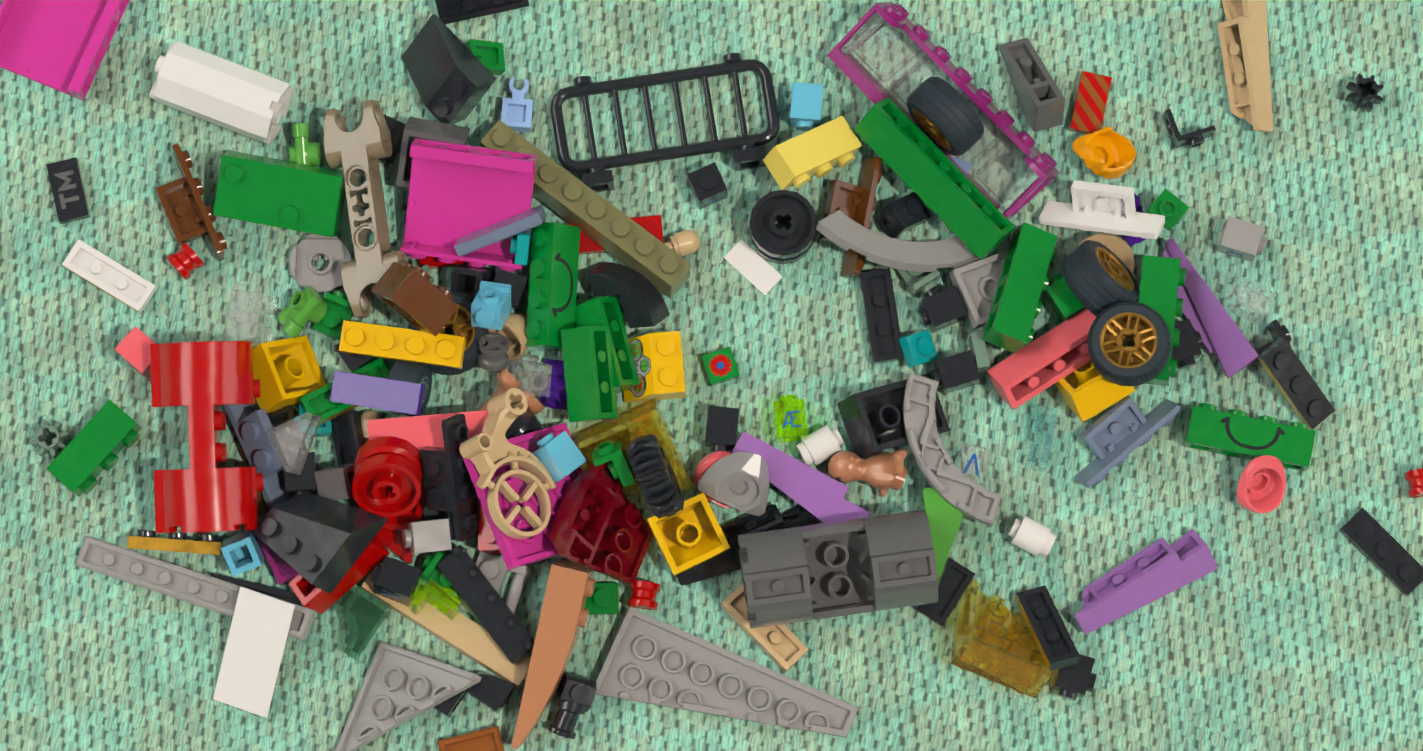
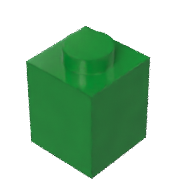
[1043,273,1086,322]

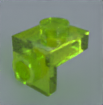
[410,579,461,620]

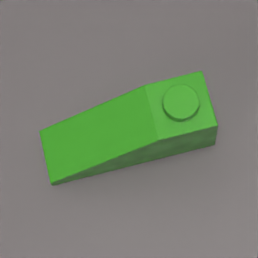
[921,487,964,585]

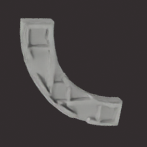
[816,210,980,272]
[903,372,1002,527]

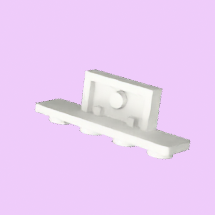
[1039,180,1165,239]

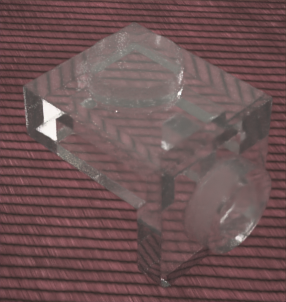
[508,355,552,396]

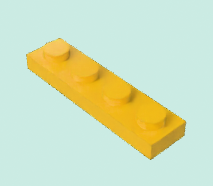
[339,320,466,369]

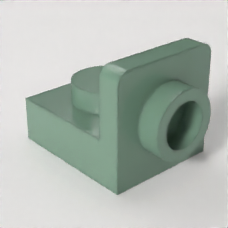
[896,269,941,296]
[968,325,994,375]

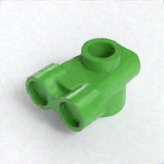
[289,123,321,166]
[277,286,327,338]

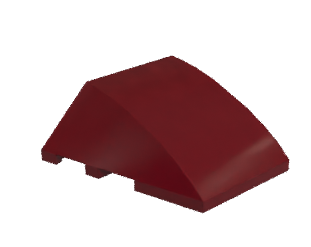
[547,461,653,585]

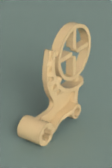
[459,388,557,539]

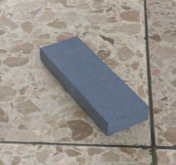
[454,205,546,256]

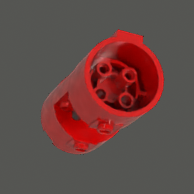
[150,341,264,533]

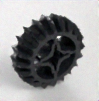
[627,434,684,519]

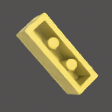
[763,115,862,190]

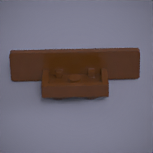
[155,143,228,262]
[819,157,882,278]

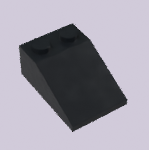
[401,14,497,125]
[837,373,950,459]

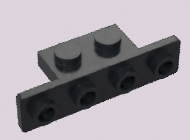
[420,414,479,542]

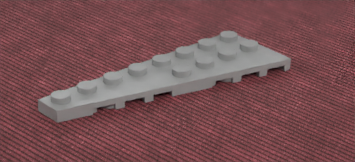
[595,607,859,738]

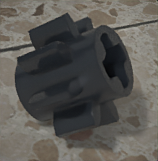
[1345,73,1384,113]

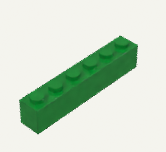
[854,97,1016,260]

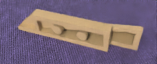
[1218,0,1273,132]

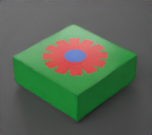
[701,347,740,386]

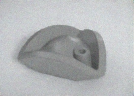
[698,452,769,516]

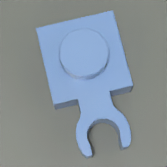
[501,78,533,132]

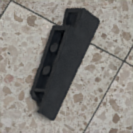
[676,504,818,586]

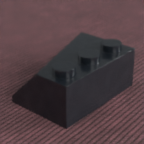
[253,492,388,594]

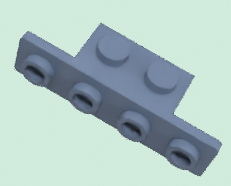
[1074,396,1181,488]
[224,404,292,509]

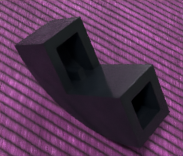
[587,262,670,328]
[434,674,516,718]

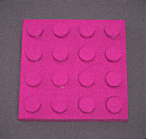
[462,423,585,571]

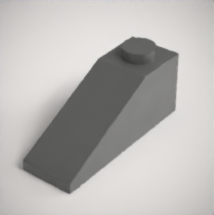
[1000,37,1065,132]

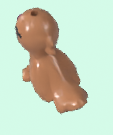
[828,450,907,497]

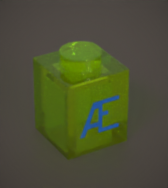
[773,395,808,443]

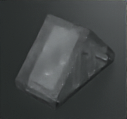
[268,412,322,475]

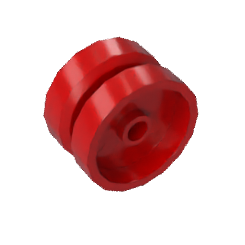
[352,436,423,517]

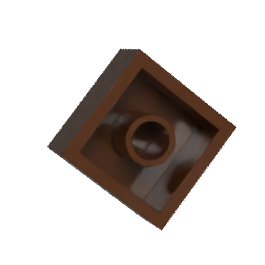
[371,262,459,336]

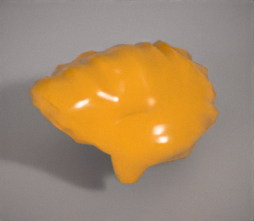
[1072,127,1137,179]

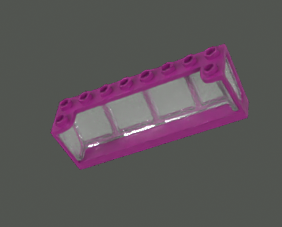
[827,2,1060,220]

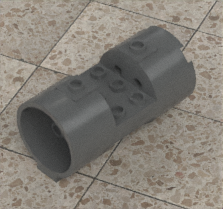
[737,509,939,629]

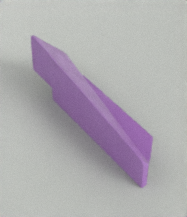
[1163,238,1258,379]
[733,431,871,523]
[1074,529,1217,634]

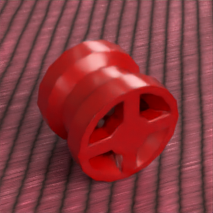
[166,241,205,280]
[1404,468,1423,498]
[627,580,661,610]

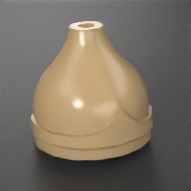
[488,312,528,360]

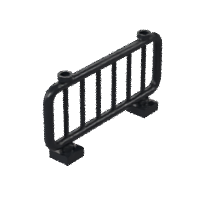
[550,53,780,193]

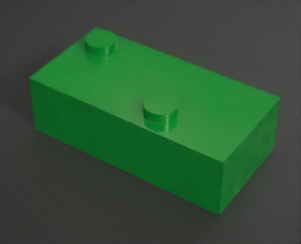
[213,150,346,237]

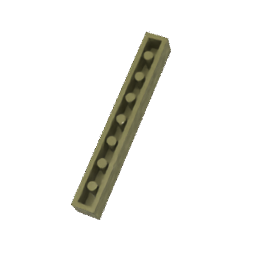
[480,120,691,299]

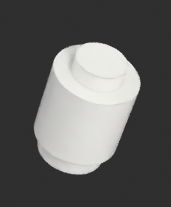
[796,425,844,466]
[1008,515,1057,557]

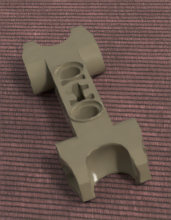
[323,99,408,319]

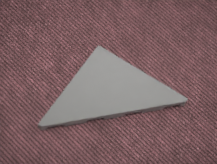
[335,641,482,751]

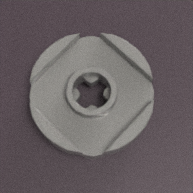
[290,234,352,294]

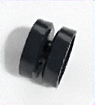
[749,190,817,265]

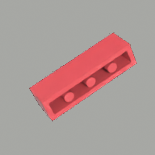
[987,308,1097,410]
[368,410,488,452]

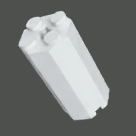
[149,41,293,145]

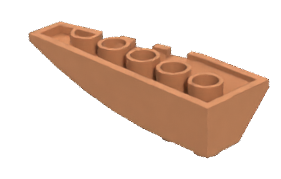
[511,558,596,749]

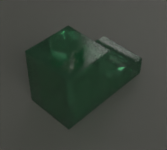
[340,586,391,661]

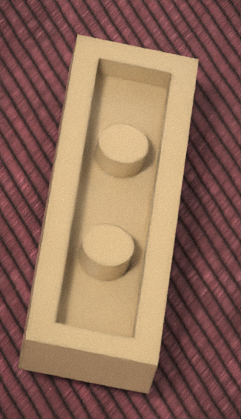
[720,583,809,673]

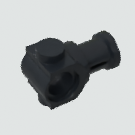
[548,672,597,739]

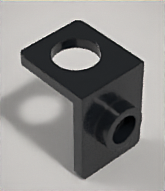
[1162,109,1216,149]

